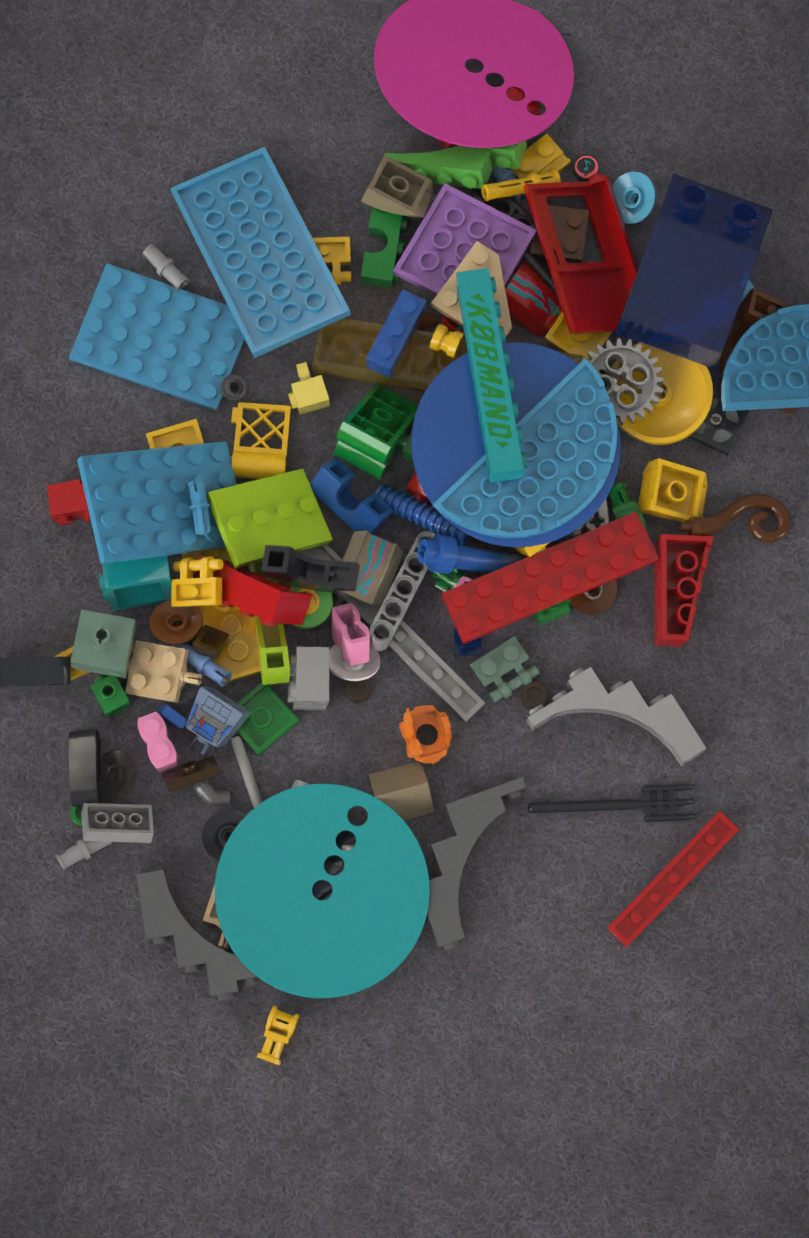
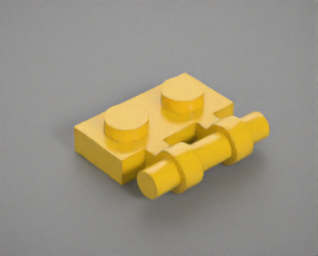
[313,237,351,285]
[171,556,224,607]

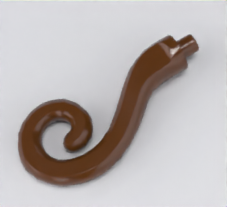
[679,494,791,543]

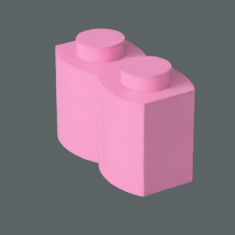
[331,603,370,666]
[138,712,178,773]

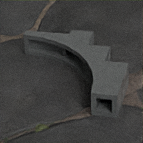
[136,870,260,1001]

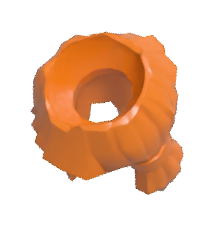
[399,705,453,764]

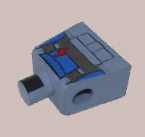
[186,686,251,755]

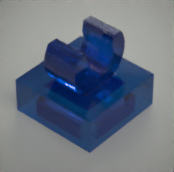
[454,629,482,657]

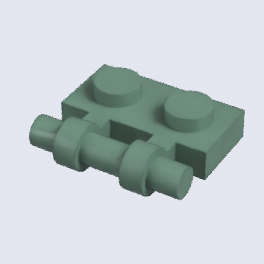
[470,636,540,703]

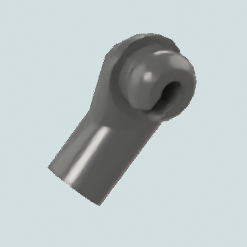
[194,779,231,804]

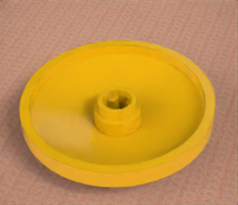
[606,339,713,445]

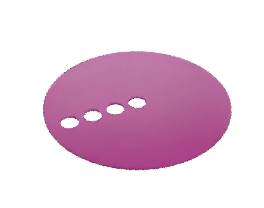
[374,0,574,148]

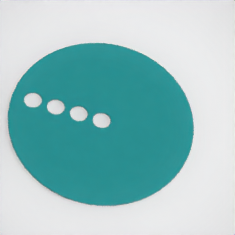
[215,784,430,998]

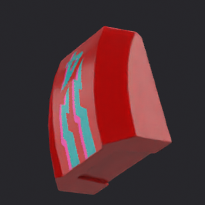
[505,260,562,337]

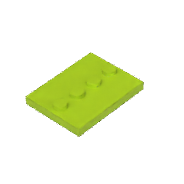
[206,469,333,568]

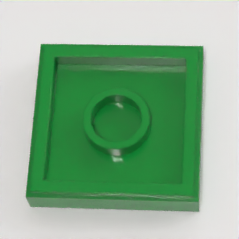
[237,682,299,756]

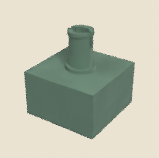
[71,609,136,678]

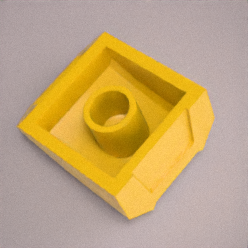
[637,458,708,522]

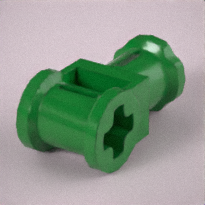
[608,482,646,530]

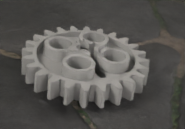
[583,338,664,426]

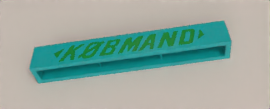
[456,268,528,482]

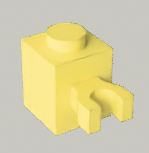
[288,362,330,415]

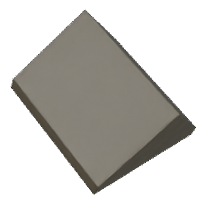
[368,761,435,821]

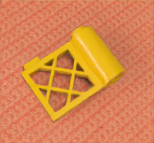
[230,402,291,479]

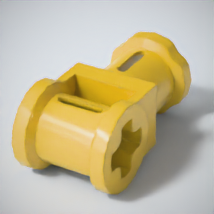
[257,1006,300,1066]

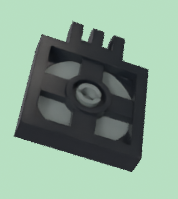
[688,376,750,456]

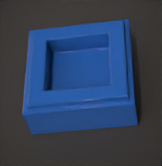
[155,704,188,729]

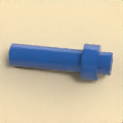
[417,534,524,574]

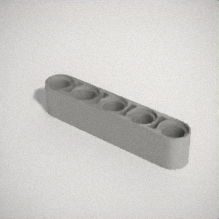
[369,531,436,651]

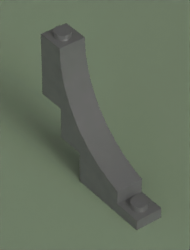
[427,777,526,951]

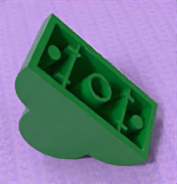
[333,383,419,481]

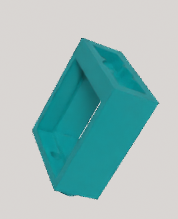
[99,556,173,611]

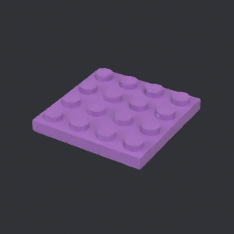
[393,184,537,296]

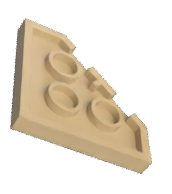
[431,241,512,337]

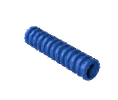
[375,483,471,545]

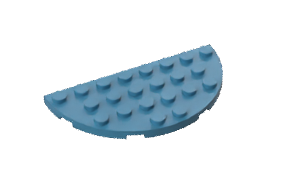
[721,304,809,411]
[433,358,617,538]

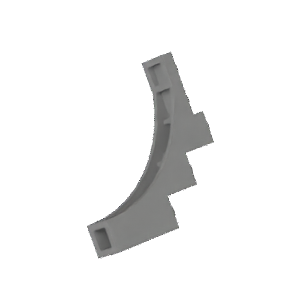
[527,667,707,766]

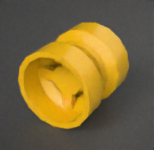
[429,324,464,358]

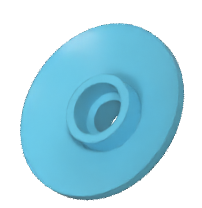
[613,171,656,224]

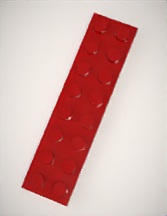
[441,511,659,644]

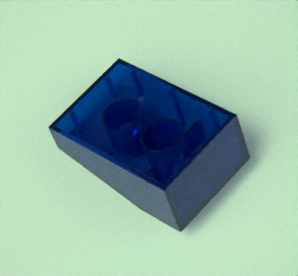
[615,174,773,369]

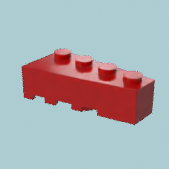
[47,479,91,525]
[654,534,714,647]

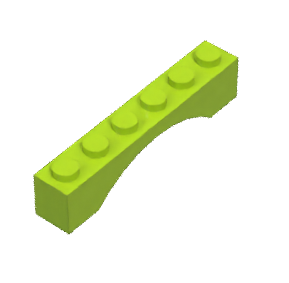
[248,561,290,685]

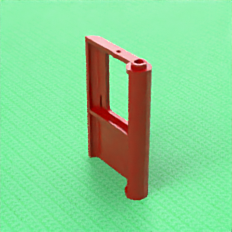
[524,173,655,335]

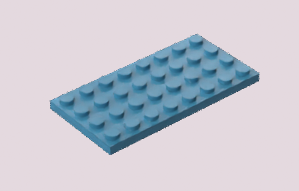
[170,147,351,358]

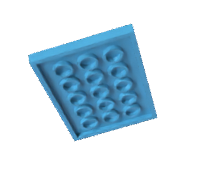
[69,263,245,411]
[77,441,237,564]

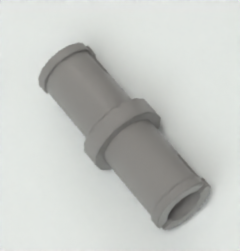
[142,244,189,291]
[55,839,112,870]

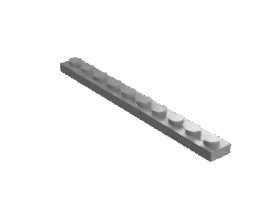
[298,544,485,723]

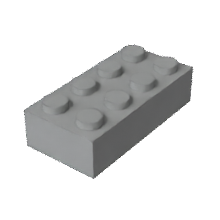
[81,803,154,843]

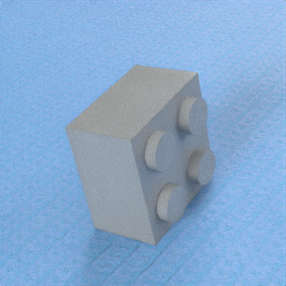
[288,647,329,710]

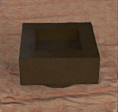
[193,624,229,660]

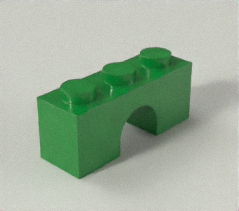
[361,207,408,288]

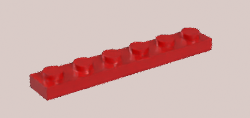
[607,811,740,948]

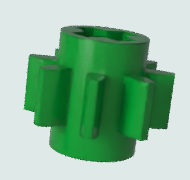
[432,568,465,592]

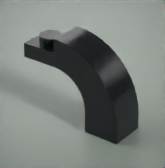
[261,545,360,593]

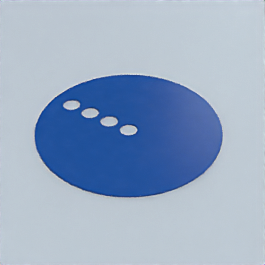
[411,342,621,547]

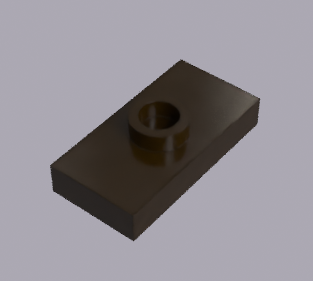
[163,755,220,792]

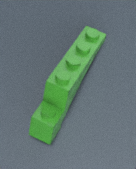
[383,141,527,189]

